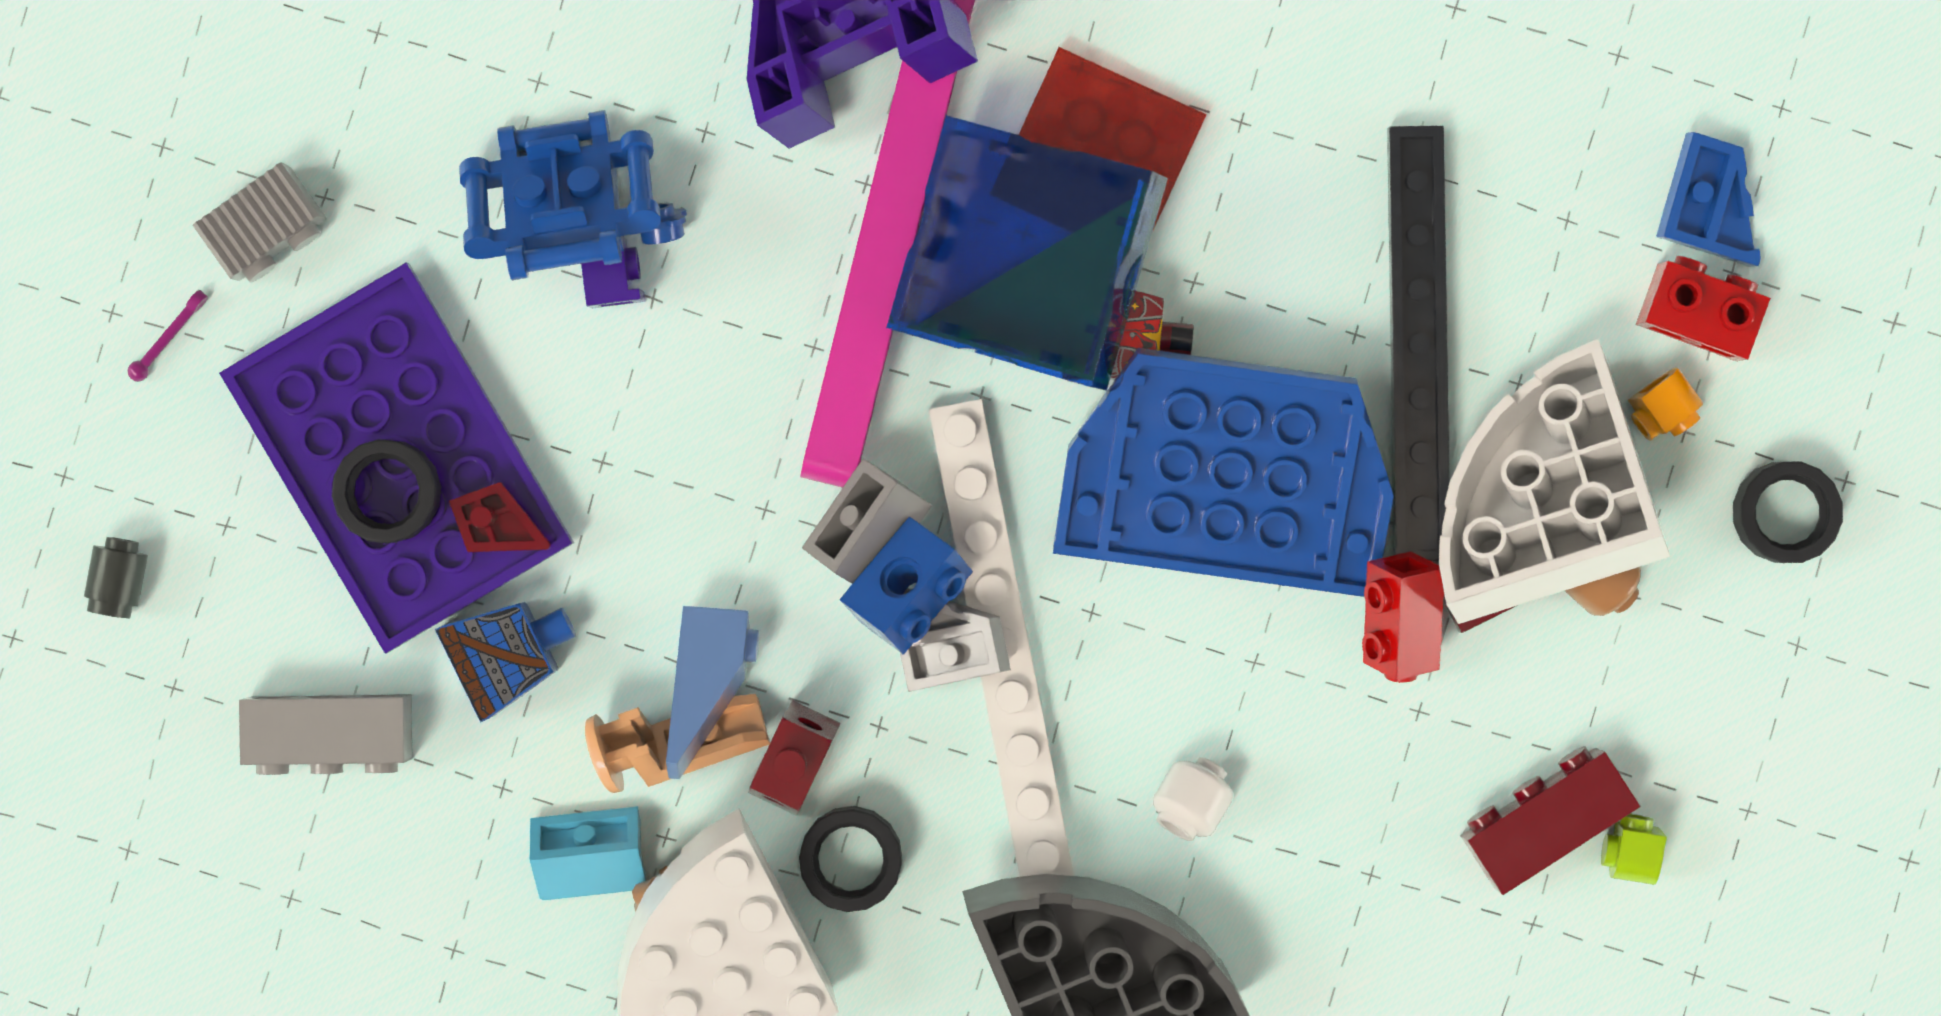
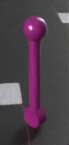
[127,290,209,382]

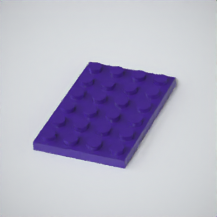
[219,262,574,654]

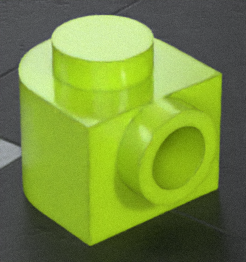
[1601,813,1667,885]

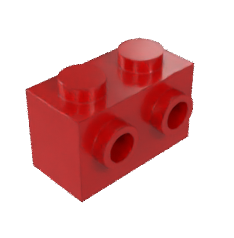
[1635,256,1771,362]

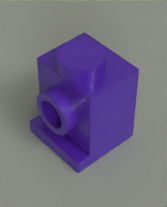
[581,236,646,309]

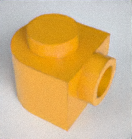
[1627,367,1704,441]

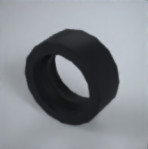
[332,439,442,543]
[1733,461,1843,563]
[799,806,903,912]

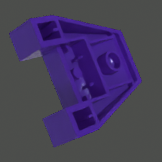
[746,0,978,149]

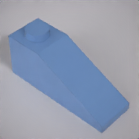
[666,606,759,779]

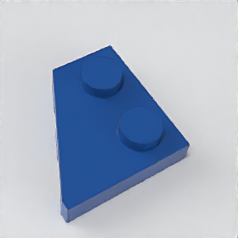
[1656,132,1761,267]

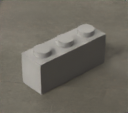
[239,694,413,775]

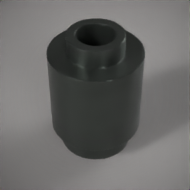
[84,537,148,619]

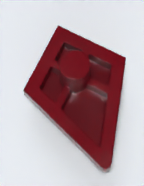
[449,482,551,552]

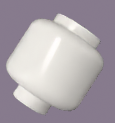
[1153,757,1233,841]

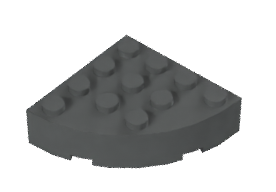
[962,874,1250,1016]

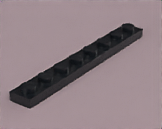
[1387,126,1450,561]

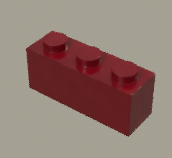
[1460,746,1641,895]

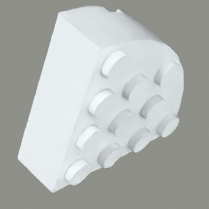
[1439,339,1671,624]
[617,808,839,1016]

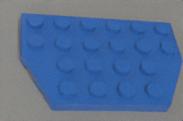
[1053,348,1394,597]

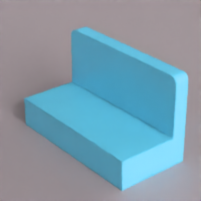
[529,806,647,900]

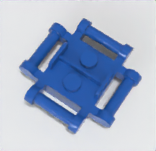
[459,110,661,281]

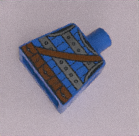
[435,602,576,723]

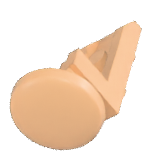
[585,694,770,793]

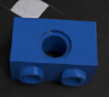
[839,516,973,655]

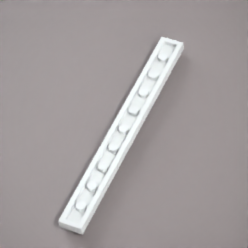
[928,399,1074,877]

